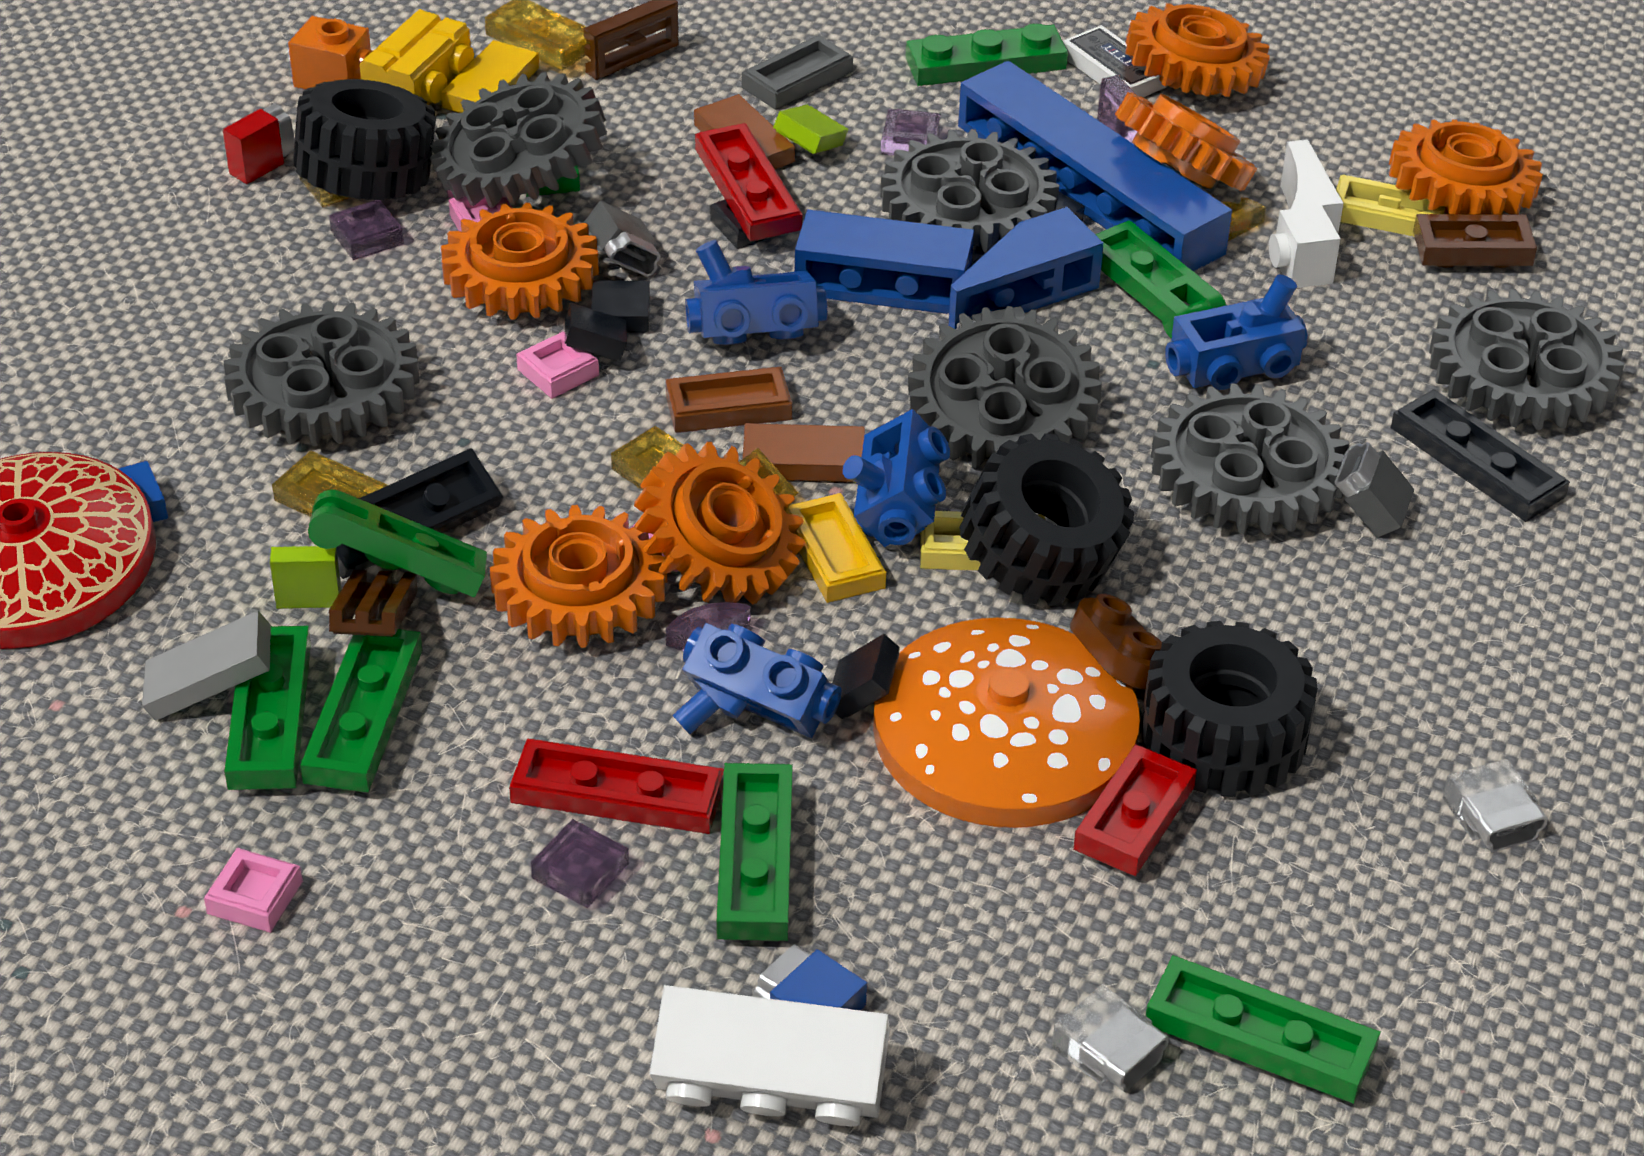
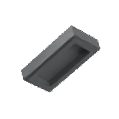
[742,35,853,110]

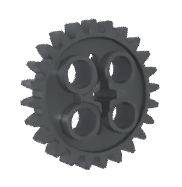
[430,72,607,208]
[880,129,1059,253]
[1429,288,1624,430]
[223,301,420,445]
[908,306,1102,469]
[1151,383,1349,535]

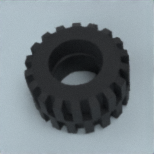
[293,79,436,200]
[960,433,1134,606]
[1141,621,1318,797]

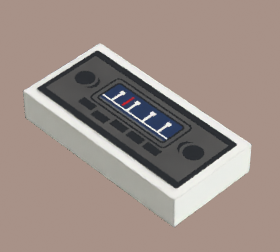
[1063,25,1167,101]

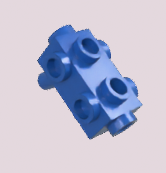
[685,240,828,345]
[1165,274,1308,390]
[843,409,950,547]
[672,623,842,738]

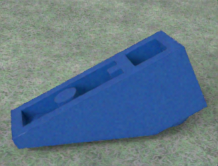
[948,207,1104,329]

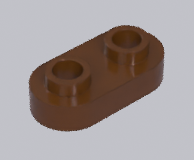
[1070,594,1162,689]

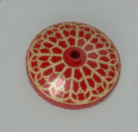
[0,452,156,649]

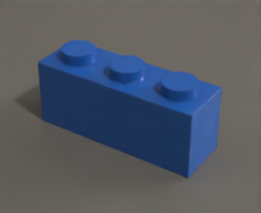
[794,209,974,314]

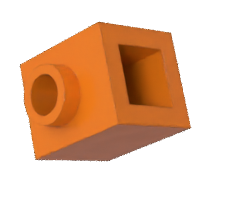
[288,16,372,89]

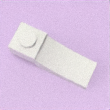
[1269,139,1343,288]

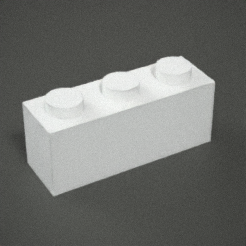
[650,985,890,1126]

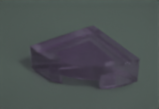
[665,602,751,651]

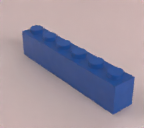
[958,61,1232,272]

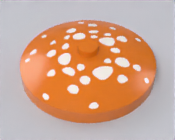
[873,617,1140,828]

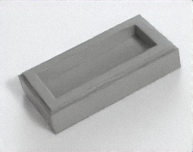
[142,610,271,721]

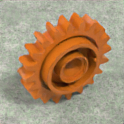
[1125,3,1270,97]
[1115,92,1258,191]
[1389,119,1543,215]
[441,203,599,320]
[634,442,805,607]
[490,505,667,648]

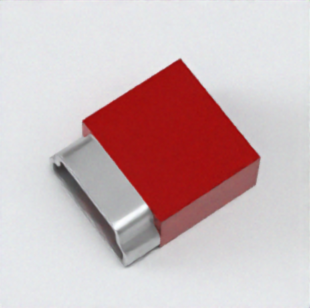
[223,103,294,185]

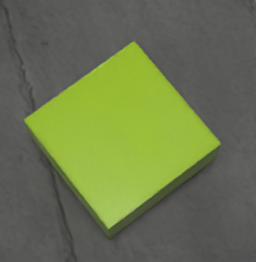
[773,104,849,154]
[269,546,342,609]

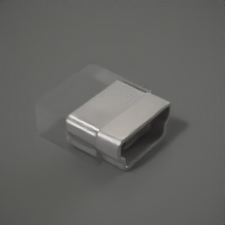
[1442,759,1548,852]
[1052,984,1169,1092]

